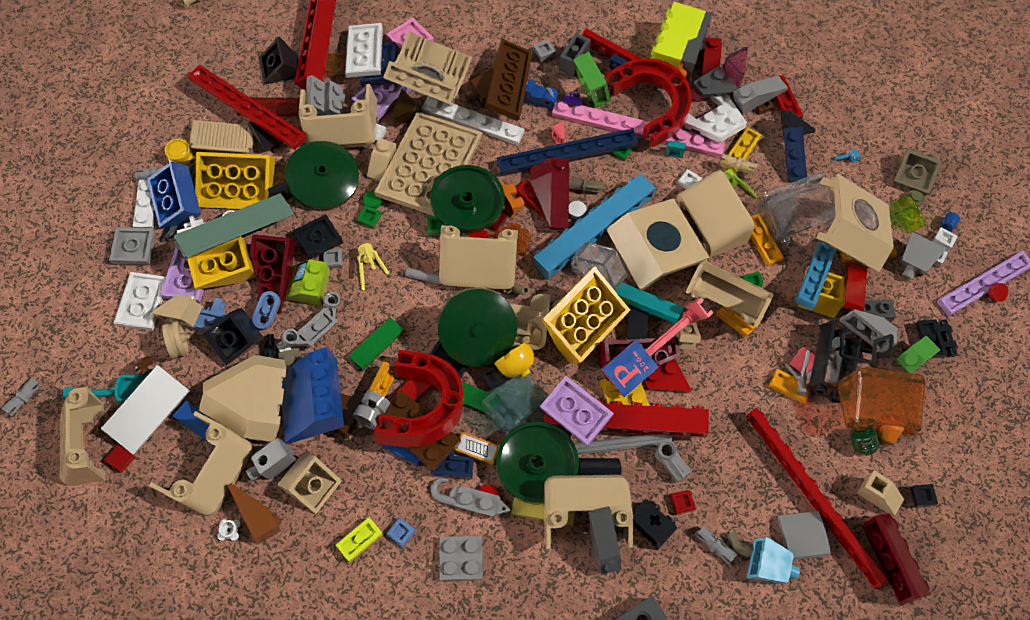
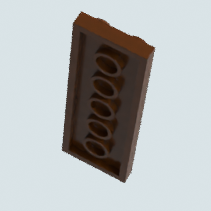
[485,38,532,121]

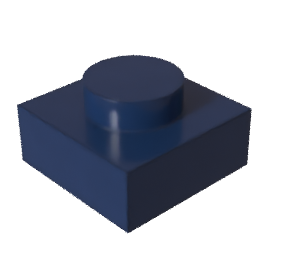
[609,54,628,70]

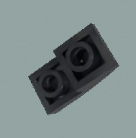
[626,305,648,340]

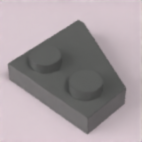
[692,66,739,98]

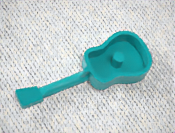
[62,369,153,404]

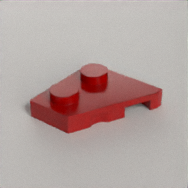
[643,359,691,393]

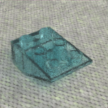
[481,374,549,435]

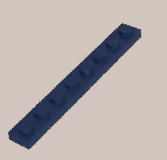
[496,128,638,176]

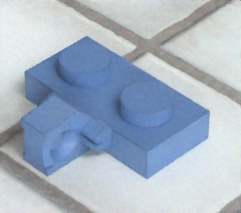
[191,298,227,331]

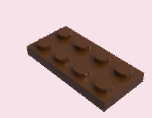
[378,390,461,472]

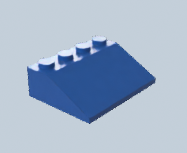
[282,347,344,444]

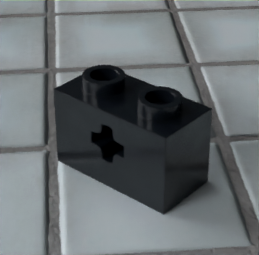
[633,499,678,550]

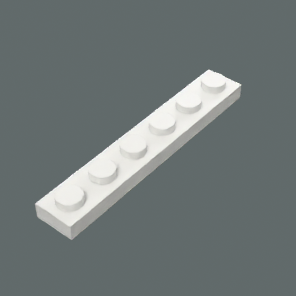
[421,96,524,146]

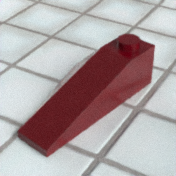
[529,158,569,231]

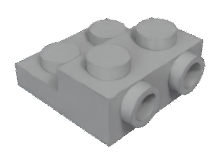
[306,75,345,116]

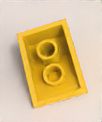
[187,236,255,290]

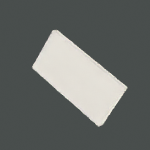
[345,23,383,78]
[101,365,190,454]

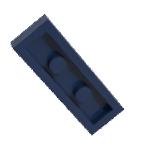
[783,127,808,182]

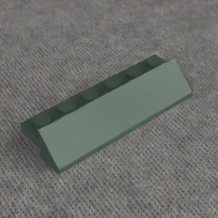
[174,193,294,258]

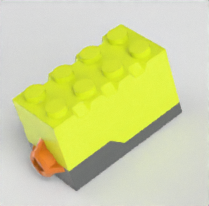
[651,2,713,83]

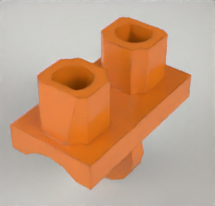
[500,181,525,218]

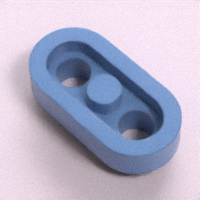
[252,291,281,329]

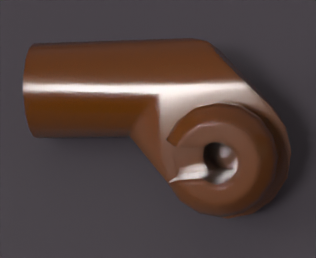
[133,356,153,375]

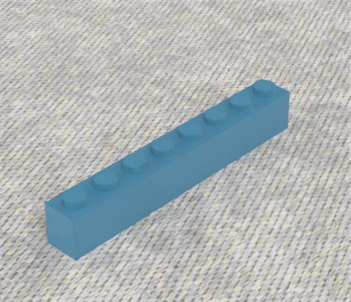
[533,174,656,280]

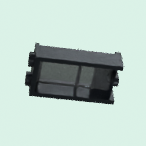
[807,320,862,403]

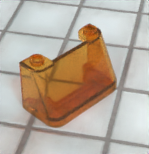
[837,367,926,437]

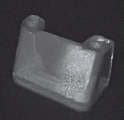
[755,172,836,246]

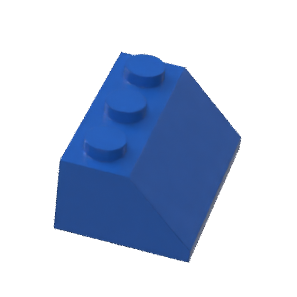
[147,162,201,228]

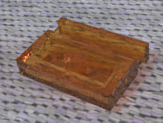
[326,53,347,76]

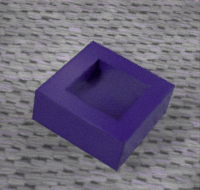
[564,91,584,106]

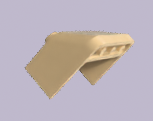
[299,84,377,148]
[686,261,774,327]
[149,411,253,516]
[544,475,633,549]

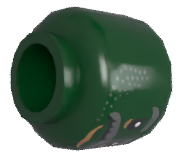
[850,424,880,456]

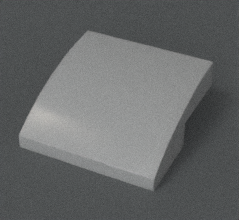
[777,511,831,560]

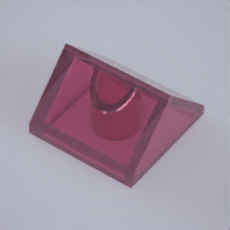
[722,47,748,94]

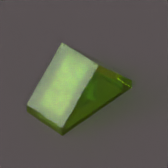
[891,195,926,234]

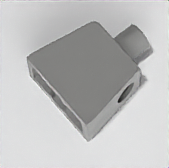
[900,232,946,280]
[246,438,297,481]

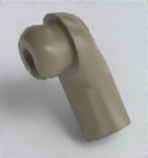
[502,283,530,295]
[726,531,753,557]

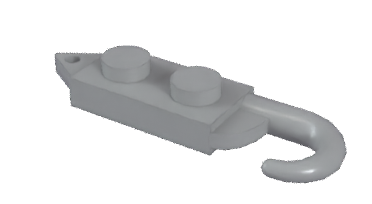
[431,478,510,518]

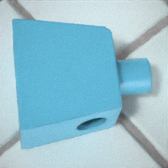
[747,537,800,584]

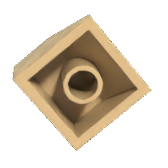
[277,452,342,514]

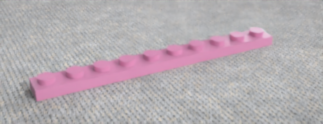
[552,99,726,158]

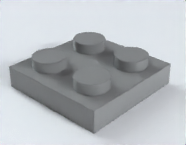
[109,227,156,265]
[440,536,483,581]

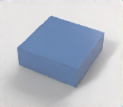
[386,517,416,548]

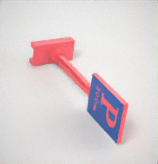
[601,298,713,397]

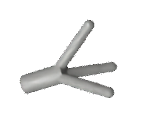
[785,350,812,396]

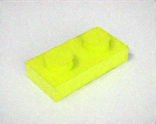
[336,517,383,563]

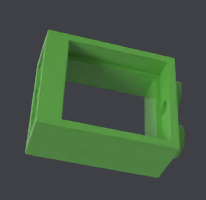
[573,52,611,108]

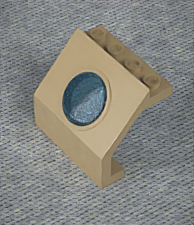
[606,198,710,292]

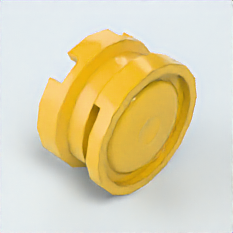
[164,139,193,165]

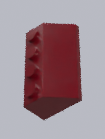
[861,513,931,606]

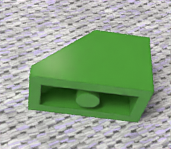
[896,336,940,376]

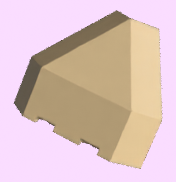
[199,355,286,442]

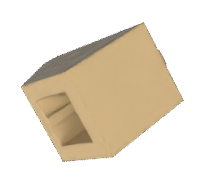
[857,470,904,517]

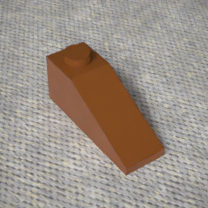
[227,483,282,544]

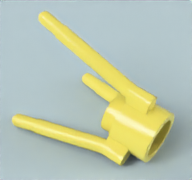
[357,243,389,291]

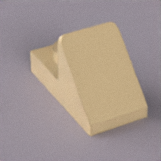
[676,323,701,350]

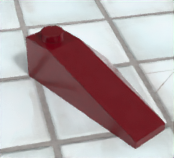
[250,234,295,314]
[597,337,680,381]

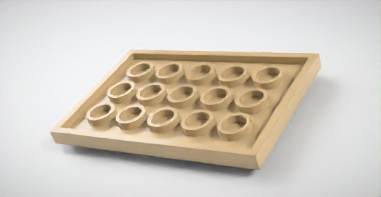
[374,111,483,216]

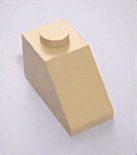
[367,138,397,182]
[152,295,203,327]

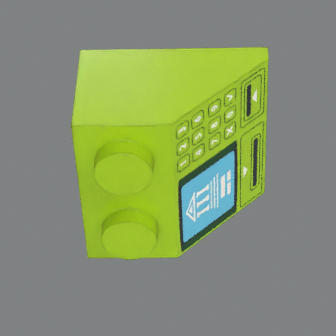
[284,260,330,306]

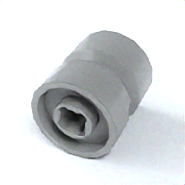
[352,390,390,429]

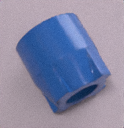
[941,212,960,232]

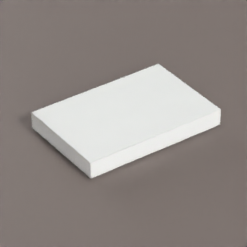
[114,272,166,331]

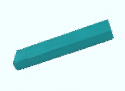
[611,280,685,324]

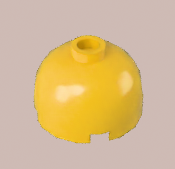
[494,341,535,378]

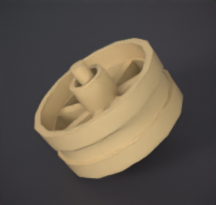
[161,321,190,359]

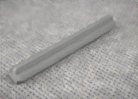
[574,434,672,455]

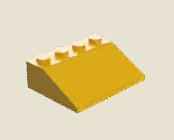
[195,152,275,209]
[542,267,630,363]

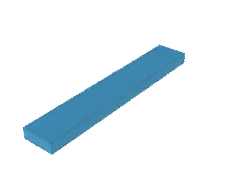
[795,240,836,311]

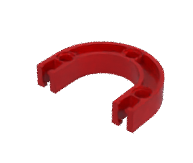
[604,58,692,148]
[374,350,464,447]

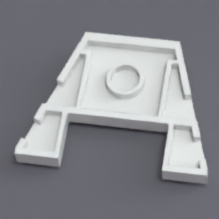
[684,94,747,143]

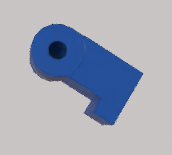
[524,79,558,108]

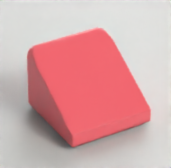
[552,121,565,144]
[789,347,815,374]

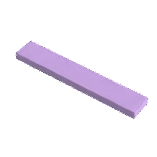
[937,251,1030,317]

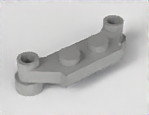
[282,292,340,348]

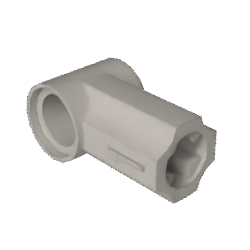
[655,441,692,483]

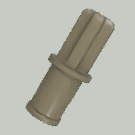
[569,178,603,193]

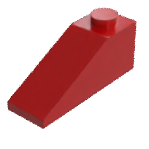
[701,37,722,77]

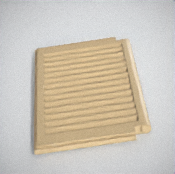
[189,120,254,153]

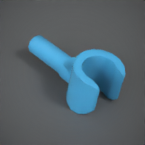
[834,149,861,163]

